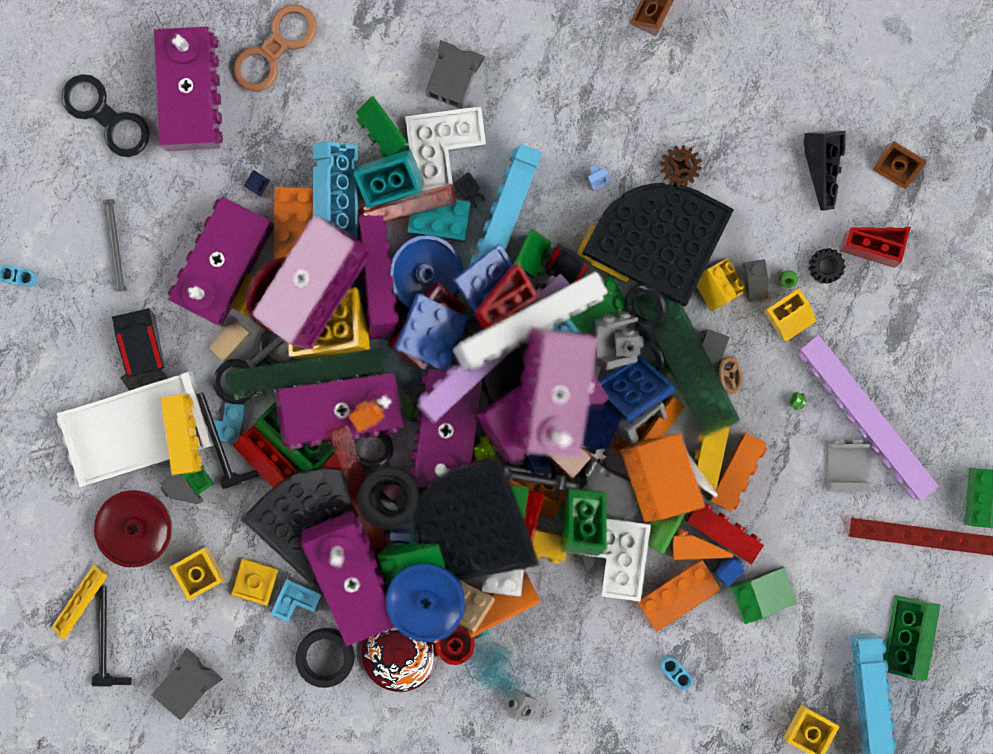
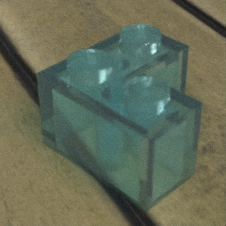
[475,642,519,699]

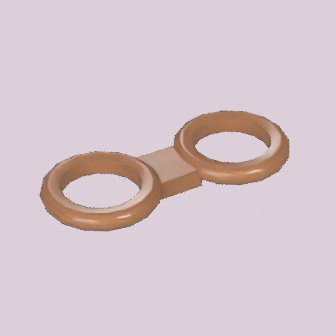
[233,4,317,92]

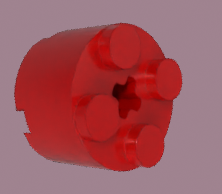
[436,625,475,665]

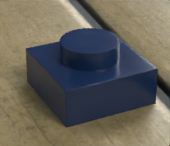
[244,170,271,197]
[525,454,551,474]

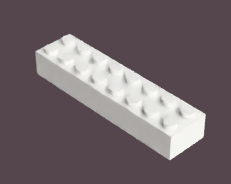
[453,272,608,371]

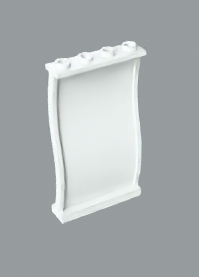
[57,372,214,487]

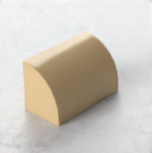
[209,318,252,362]

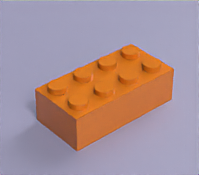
[274,188,313,259]

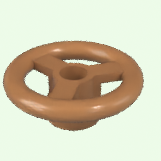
[716,356,743,394]

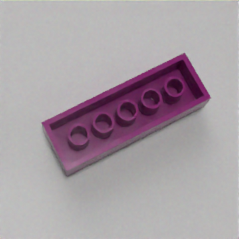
[358,215,398,339]

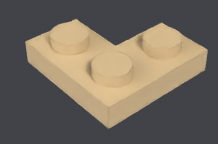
[459,582,495,633]

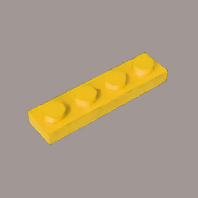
[51,564,108,639]

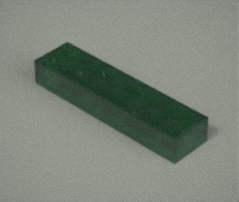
[635,293,740,439]
[225,348,385,400]

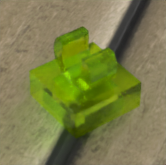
[474,436,496,460]

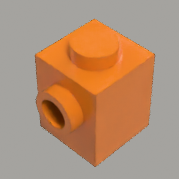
[348,400,385,432]

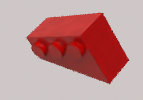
[840,227,911,268]
[474,264,539,329]

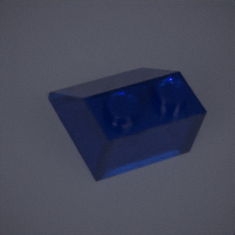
[582,404,622,450]

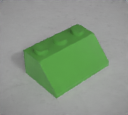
[648,513,685,554]

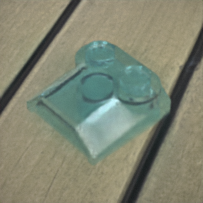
[381,348,434,387]

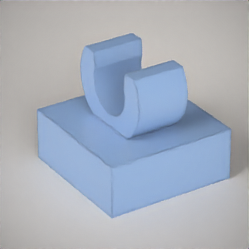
[588,165,610,191]
[390,529,411,544]

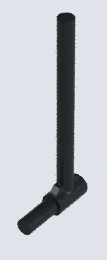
[196,392,260,490]
[92,586,132,687]

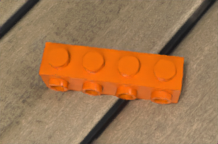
[708,432,767,512]

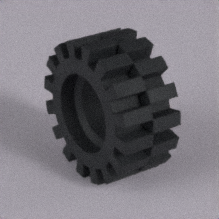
[808,248,846,284]

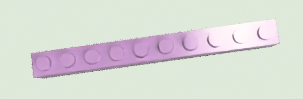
[417,274,571,423]
[798,335,939,501]

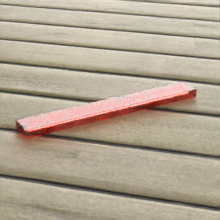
[328,424,388,565]
[848,518,993,556]

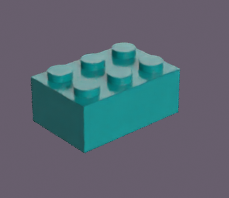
[353,149,425,208]
[408,194,471,242]

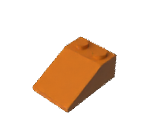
[670,529,733,560]

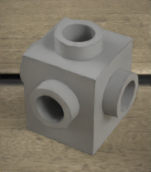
[614,328,643,358]
[503,688,538,721]

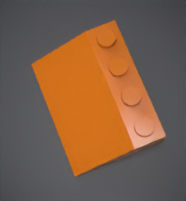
[621,433,705,522]

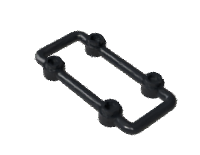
[472,456,580,490]

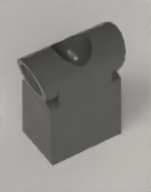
[426,40,485,109]
[577,457,636,520]
[151,648,223,721]

